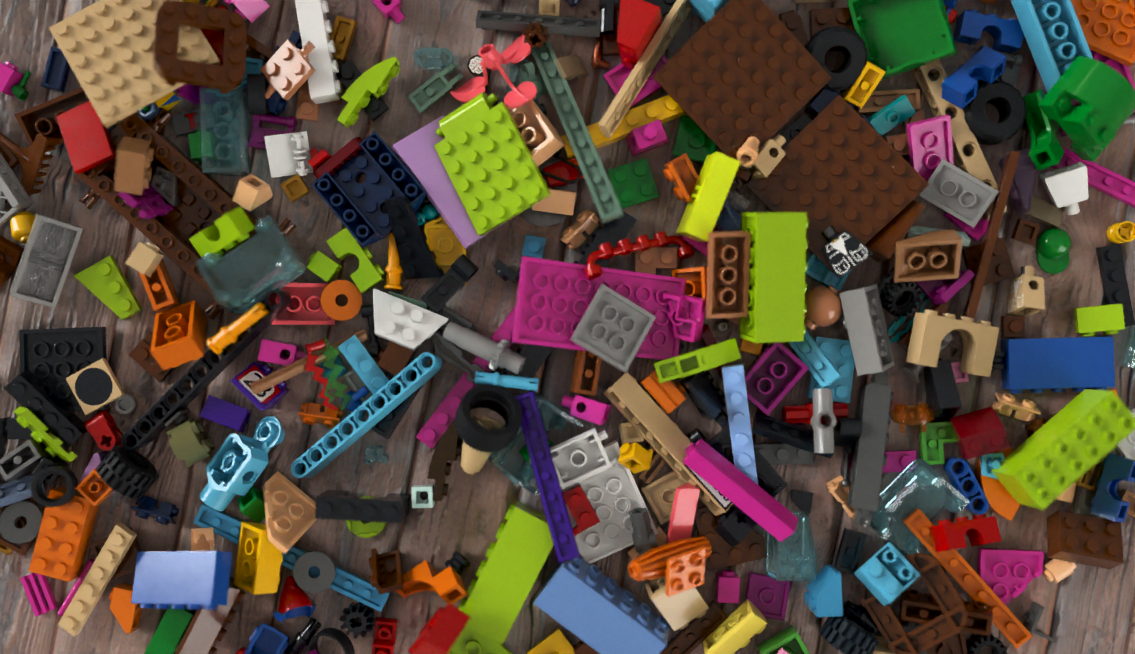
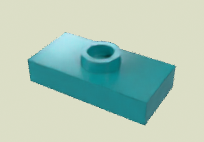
[868,94,916,136]

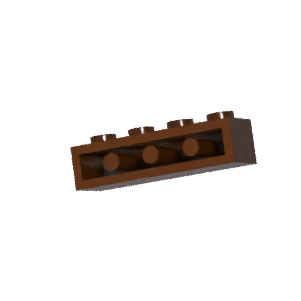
[900,589,993,636]

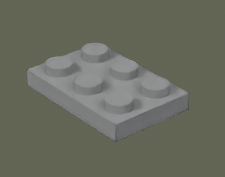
[919,159,999,228]

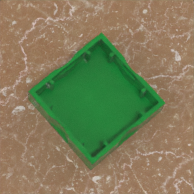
[847,0,958,80]

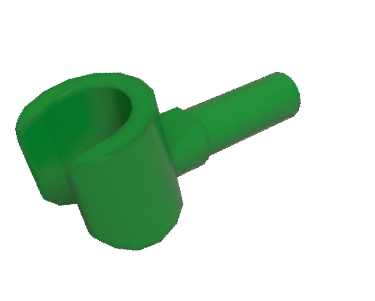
[11,70,31,101]

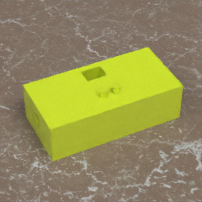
[676,152,740,242]

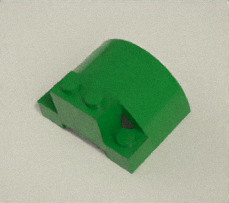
[1038,56,1135,162]

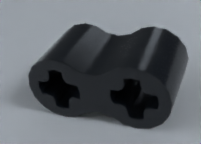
[833,417,862,447]

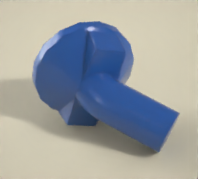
[341,386,369,411]

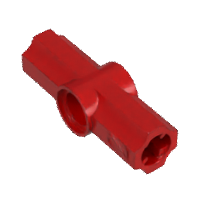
[782,402,848,424]

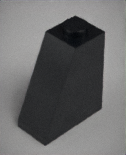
[924,358,962,422]

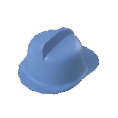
[716,199,741,231]

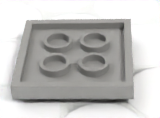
[570,284,656,372]

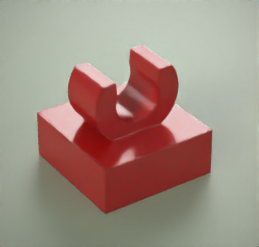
[307,147,332,171]

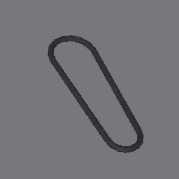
[539,154,582,184]

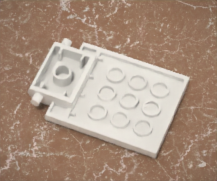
[550,428,658,564]

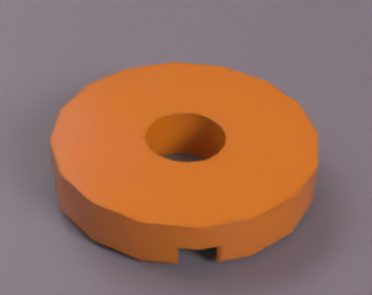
[320,280,363,321]

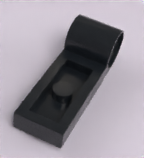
[421,254,479,313]

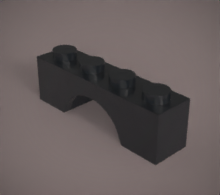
[4,369,88,448]

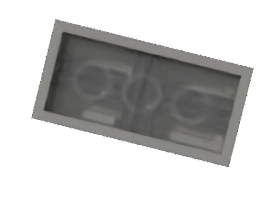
[9,213,83,308]

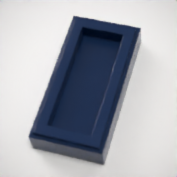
[41,47,70,93]

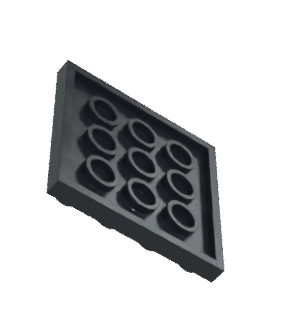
[19,327,108,411]

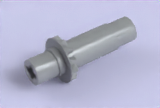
[443,321,526,375]

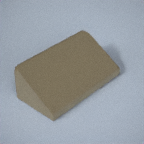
[1016,193,1064,228]

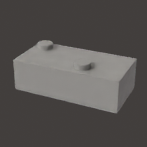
[839,284,895,376]

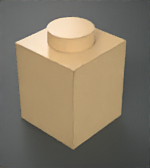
[125,242,164,277]

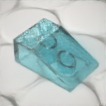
[766,513,816,581]

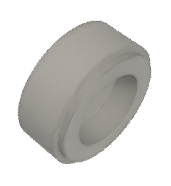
[115,394,138,415]

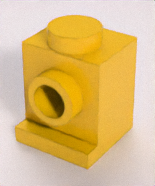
[618,442,653,474]

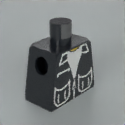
[822,225,872,278]

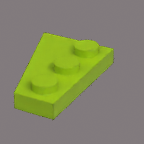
[74,255,143,320]
[14,406,77,462]

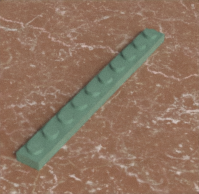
[531,39,623,223]

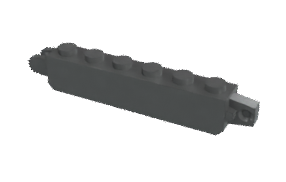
[847,370,894,527]

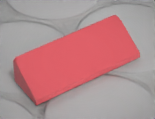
[666,483,700,544]

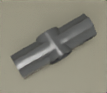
[629,507,657,556]

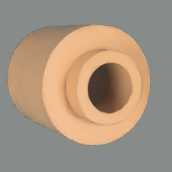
[1042,559,1077,584]

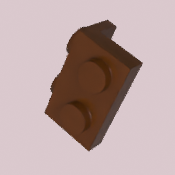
[369,548,404,595]

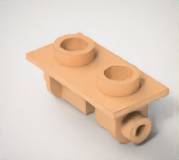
[560,209,600,251]
[992,392,1041,422]
[826,475,855,519]

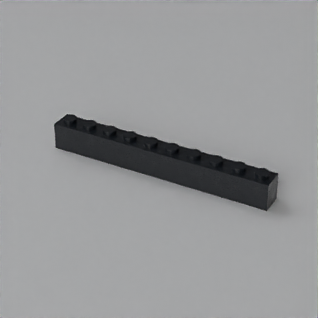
[502,210,636,394]

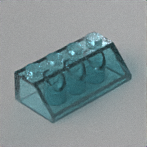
[200,88,250,176]

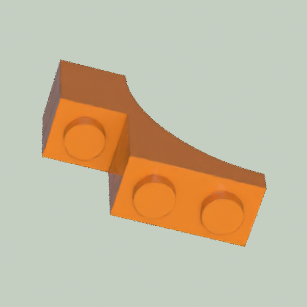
[396,560,468,605]

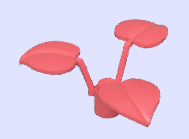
[450,33,537,108]

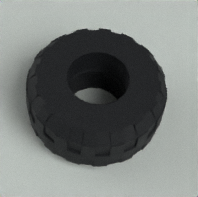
[805,26,868,91]
[963,80,1027,145]

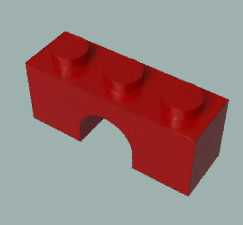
[930,514,1002,552]

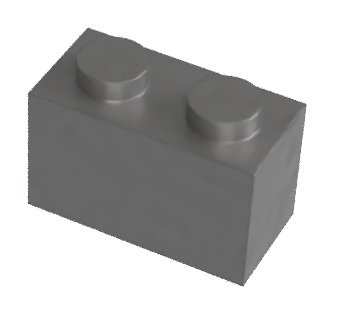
[0,439,51,481]

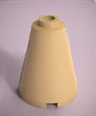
[460,414,503,474]

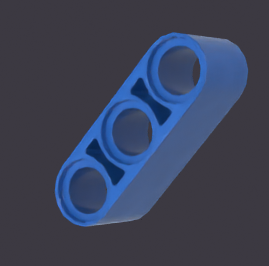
[943,456,989,515]

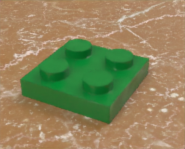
[607,157,659,209]

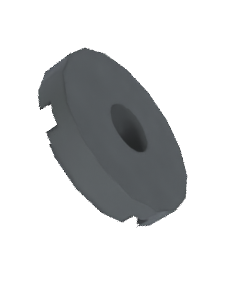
[0,501,44,544]
[293,550,336,593]

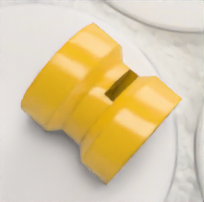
[1107,221,1135,244]

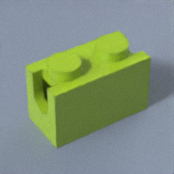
[1073,304,1125,337]

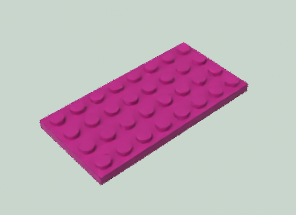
[512,256,686,360]

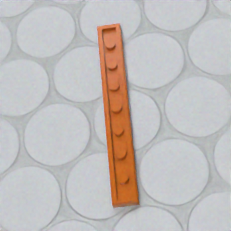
[902,508,1033,649]

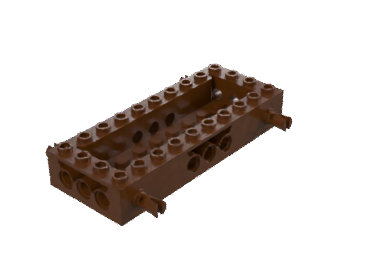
[75,108,297,320]

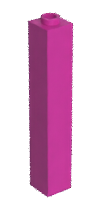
[683,439,799,542]

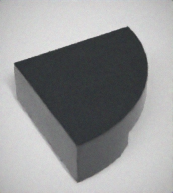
[791,489,813,514]

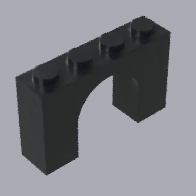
[315,490,410,523]

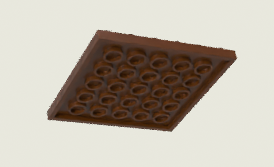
[652,0,832,168]
[746,95,930,274]

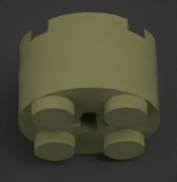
[167,419,215,468]

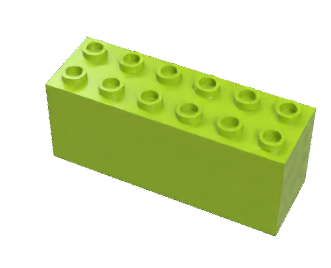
[739,212,808,343]
[991,389,1135,510]
[458,501,554,645]

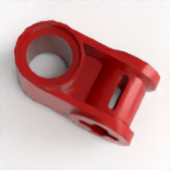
[85,410,123,450]

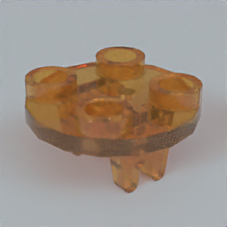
[891,403,934,433]

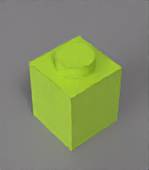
[306,251,343,283]

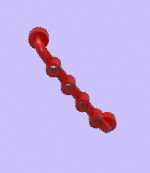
[584,231,695,280]

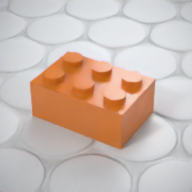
[150,300,207,370]

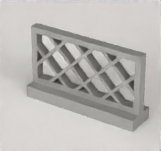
[0,153,33,227]

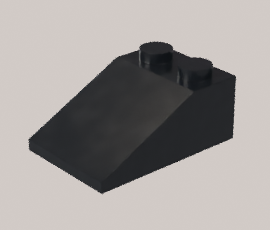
[680,370,726,421]

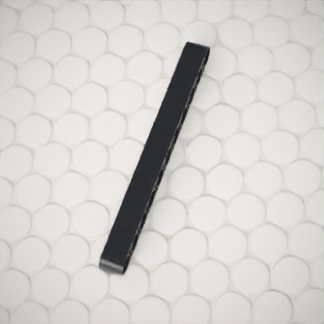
[121,289,291,451]

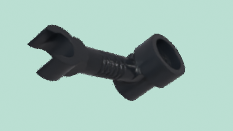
[361,304,381,357]

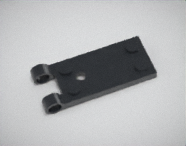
[688,410,788,497]

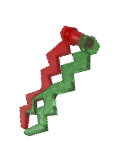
[305,337,351,411]

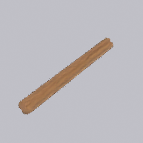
[250,329,369,394]

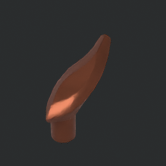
[591,34,609,70]

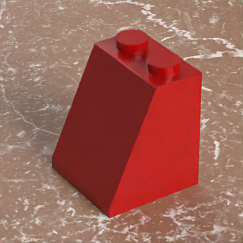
[617,0,662,69]

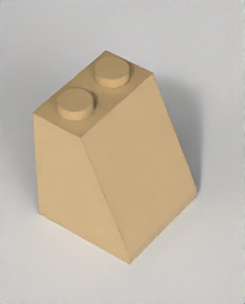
[645,576,709,632]

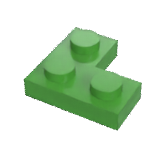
[918,421,957,465]

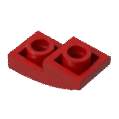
[543,158,584,188]
[372,617,398,654]

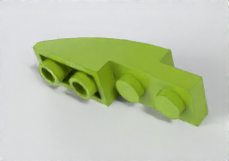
[337,57,401,128]
[654,338,741,383]

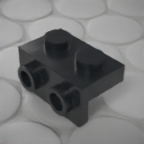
[494,259,520,284]

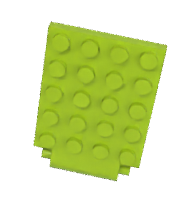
[434,92,551,236]

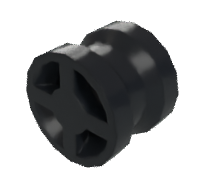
[992,352,1006,369]
[444,550,471,576]

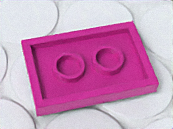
[603,54,668,108]
[906,114,954,181]

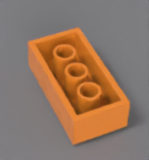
[28,486,100,582]

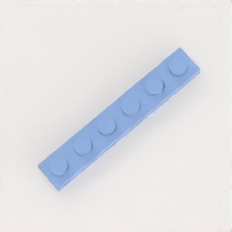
[722,364,758,485]

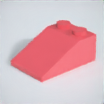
[267,282,335,325]

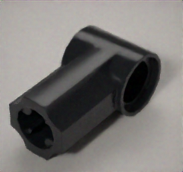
[599,0,620,35]

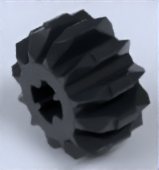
[340,602,376,639]

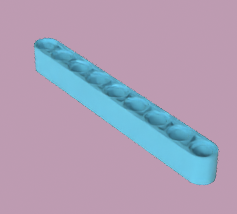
[291,352,442,478]

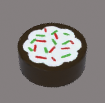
[467,55,488,77]

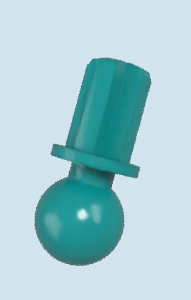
[415,204,439,226]

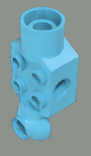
[199,416,285,511]

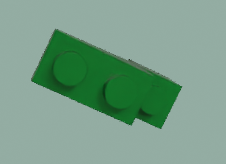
[1023,89,1064,171]

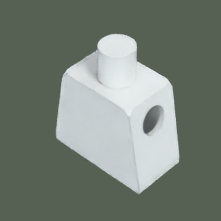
[1040,162,1089,215]

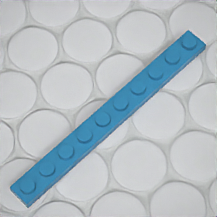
[193,503,391,612]

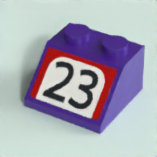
[231,362,290,410]

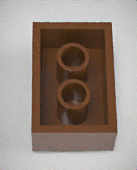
[1047,511,1124,569]

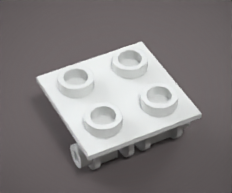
[264,131,313,178]

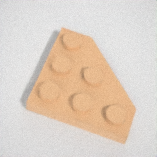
[262,471,318,554]

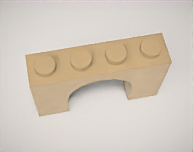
[906,309,999,377]

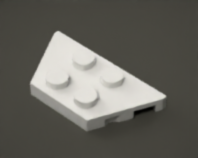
[373,288,449,350]

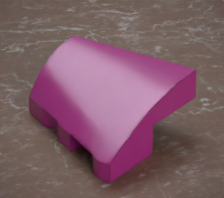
[663,292,707,343]

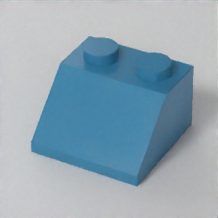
[804,564,843,617]

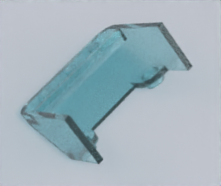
[488,390,584,495]

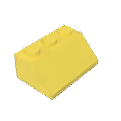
[703,599,767,654]

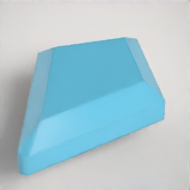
[980,452,1005,479]

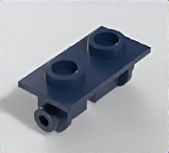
[131,496,179,525]

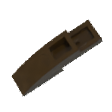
[427,420,462,501]

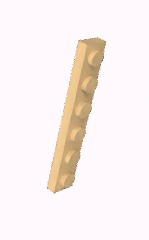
[58,523,137,636]

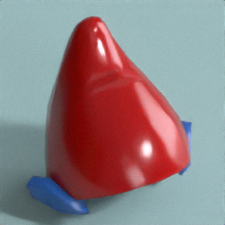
[273,576,316,623]

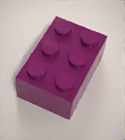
[744,342,809,416]

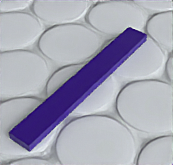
[515,391,580,563]

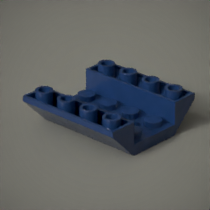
[311,131,427,247]

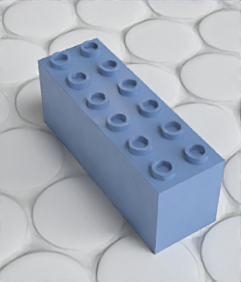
[533,554,670,654]

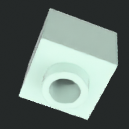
[411,485,435,508]

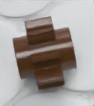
[523,21,549,49]

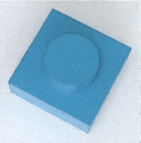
[522,235,546,259]

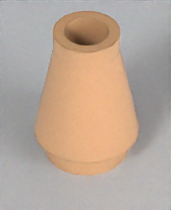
[737,136,759,166]

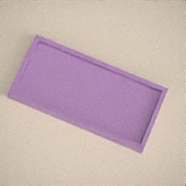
[392,116,514,249]

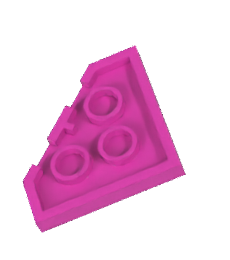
[977,548,1044,605]

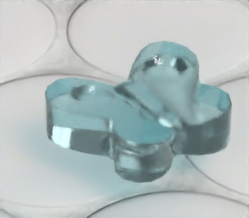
[364,445,389,465]

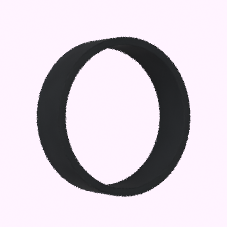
[308,628,355,654]

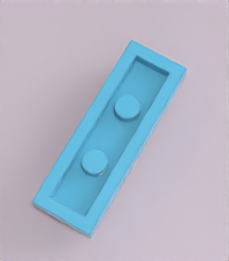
[788,330,841,389]
[337,335,389,395]

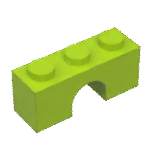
[189,206,255,261]
[326,228,385,294]

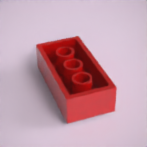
[408,603,470,654]

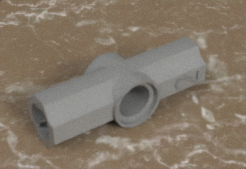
[810,389,836,454]

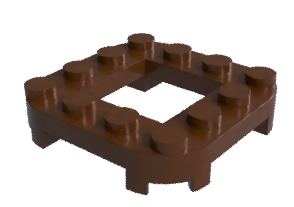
[153,0,247,94]
[860,553,968,654]

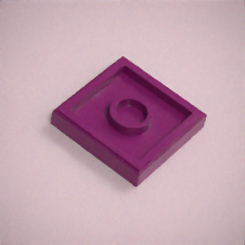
[744,571,791,621]

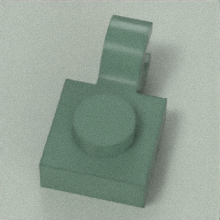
[519,62,547,100]

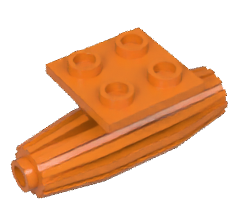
[628,536,712,597]

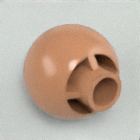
[804,285,843,331]

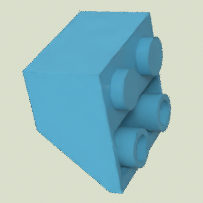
[853,542,920,606]

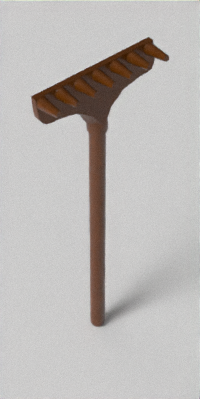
[0,132,58,197]

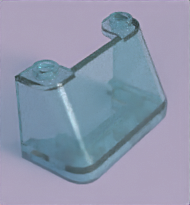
[196,215,306,314]
[870,459,970,557]

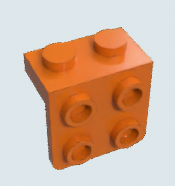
[663,153,698,202]

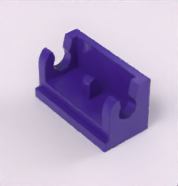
[200,395,250,433]

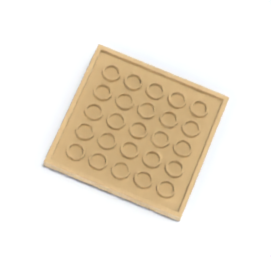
[49,0,221,128]

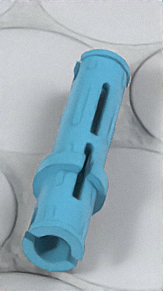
[474,371,539,391]

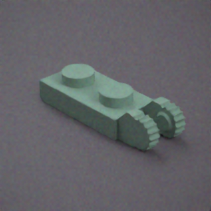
[408,63,465,114]

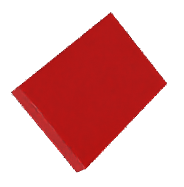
[56,101,116,174]

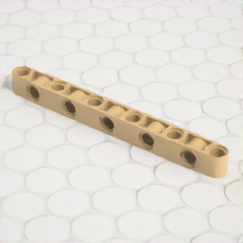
[912,60,1007,221]

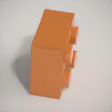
[76,468,114,507]

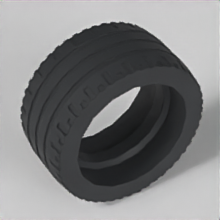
[455,384,522,453]

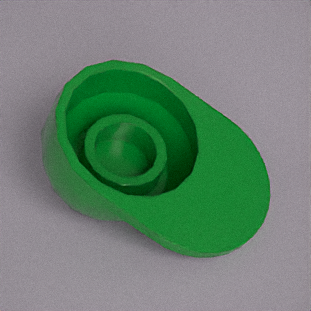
[1036,228,1071,274]

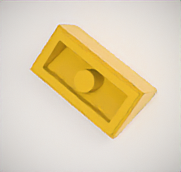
[842,60,886,109]

